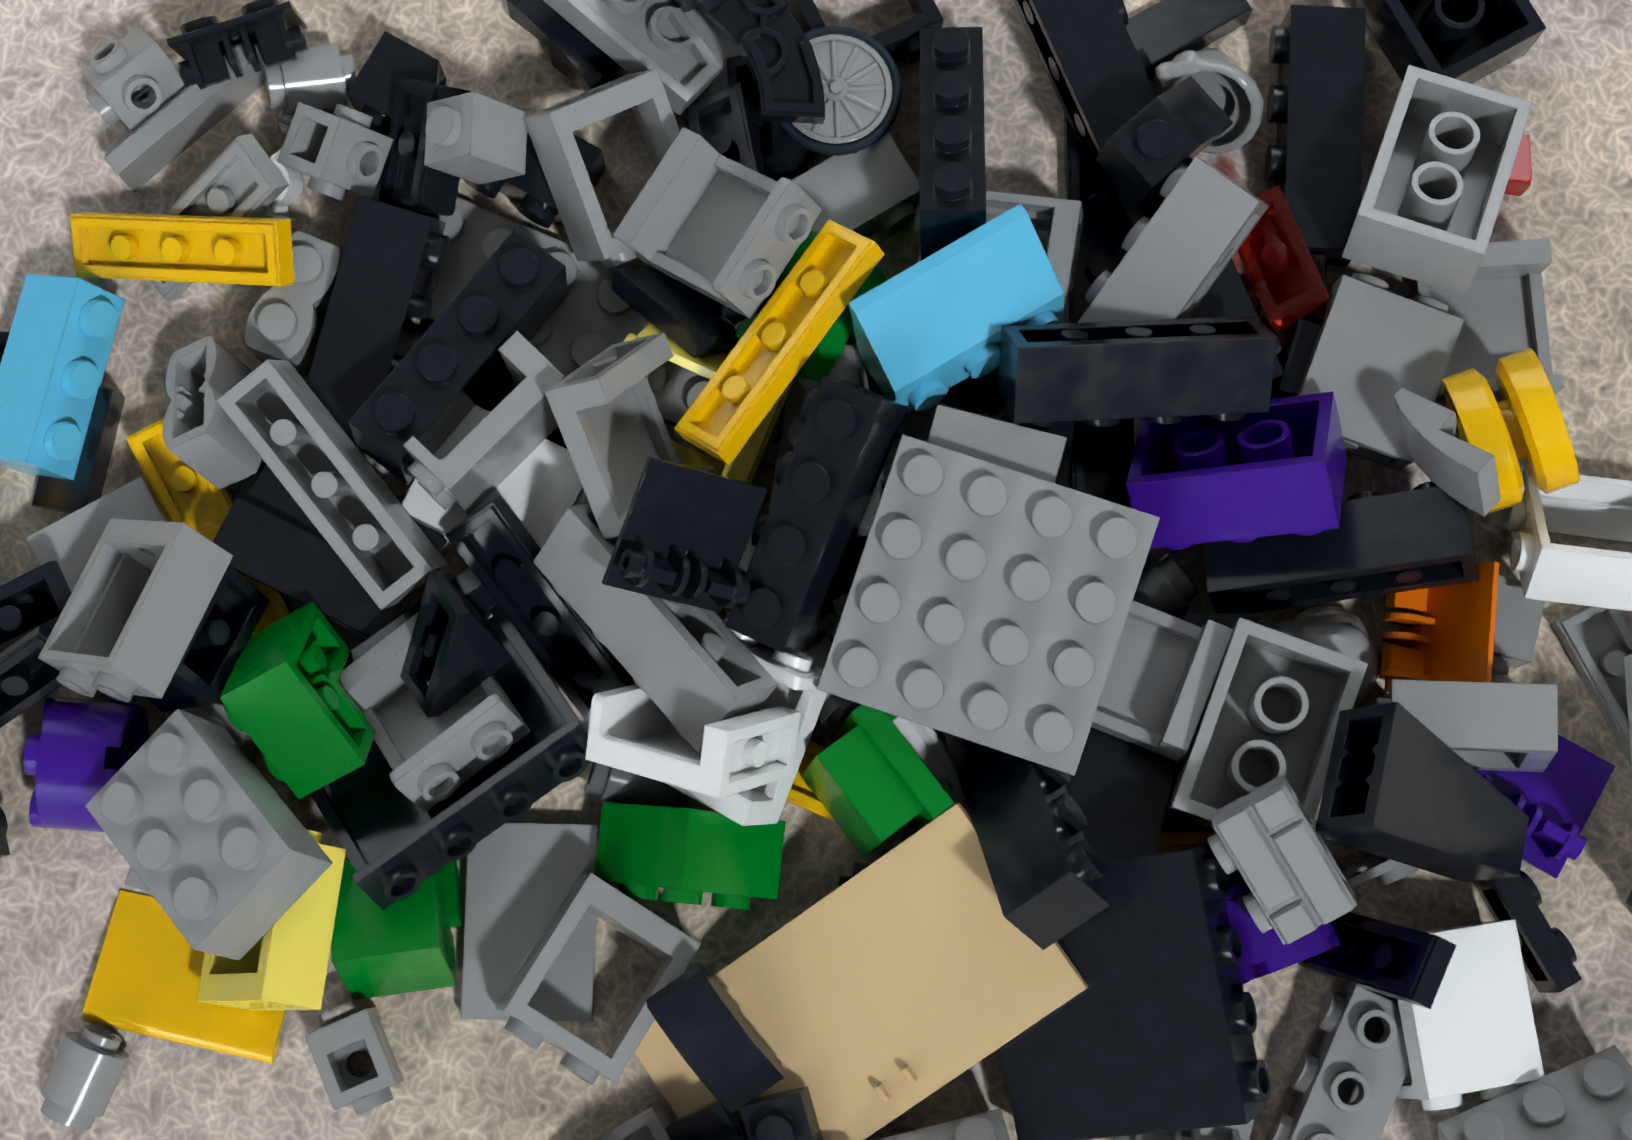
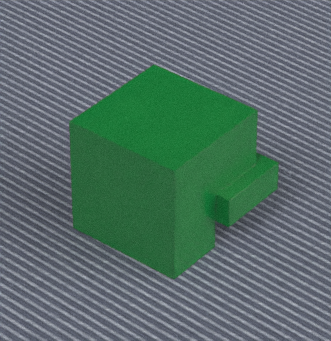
[801,705,954,859]
[331,860,463,1000]

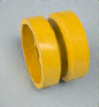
[1441,348,1580,514]

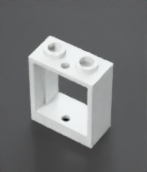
[1502,468,1632,611]

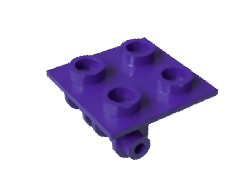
[1476,734,1615,879]

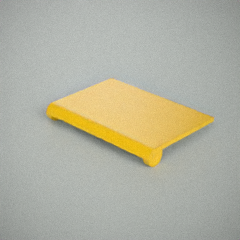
[82,890,286,1064]

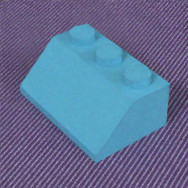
[848,203,1065,414]

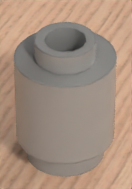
[262,43,356,114]
[40,1025,129,1130]

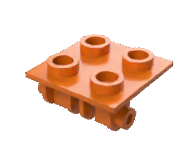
[1379,561,1499,692]

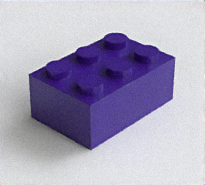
[1126,391,1347,550]

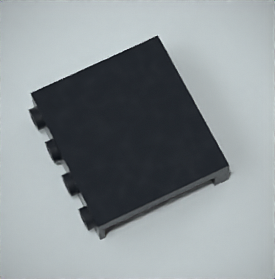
[310,567,592,910]
[1000,841,1271,1140]

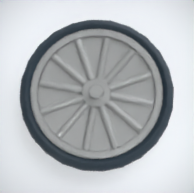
[778,26,902,156]

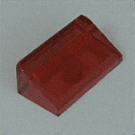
[1237,185,1330,333]

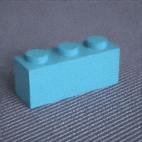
[0,274,125,480]

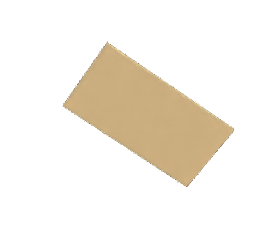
[634,802,1088,1140]

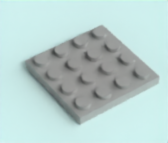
[817,434,1160,776]

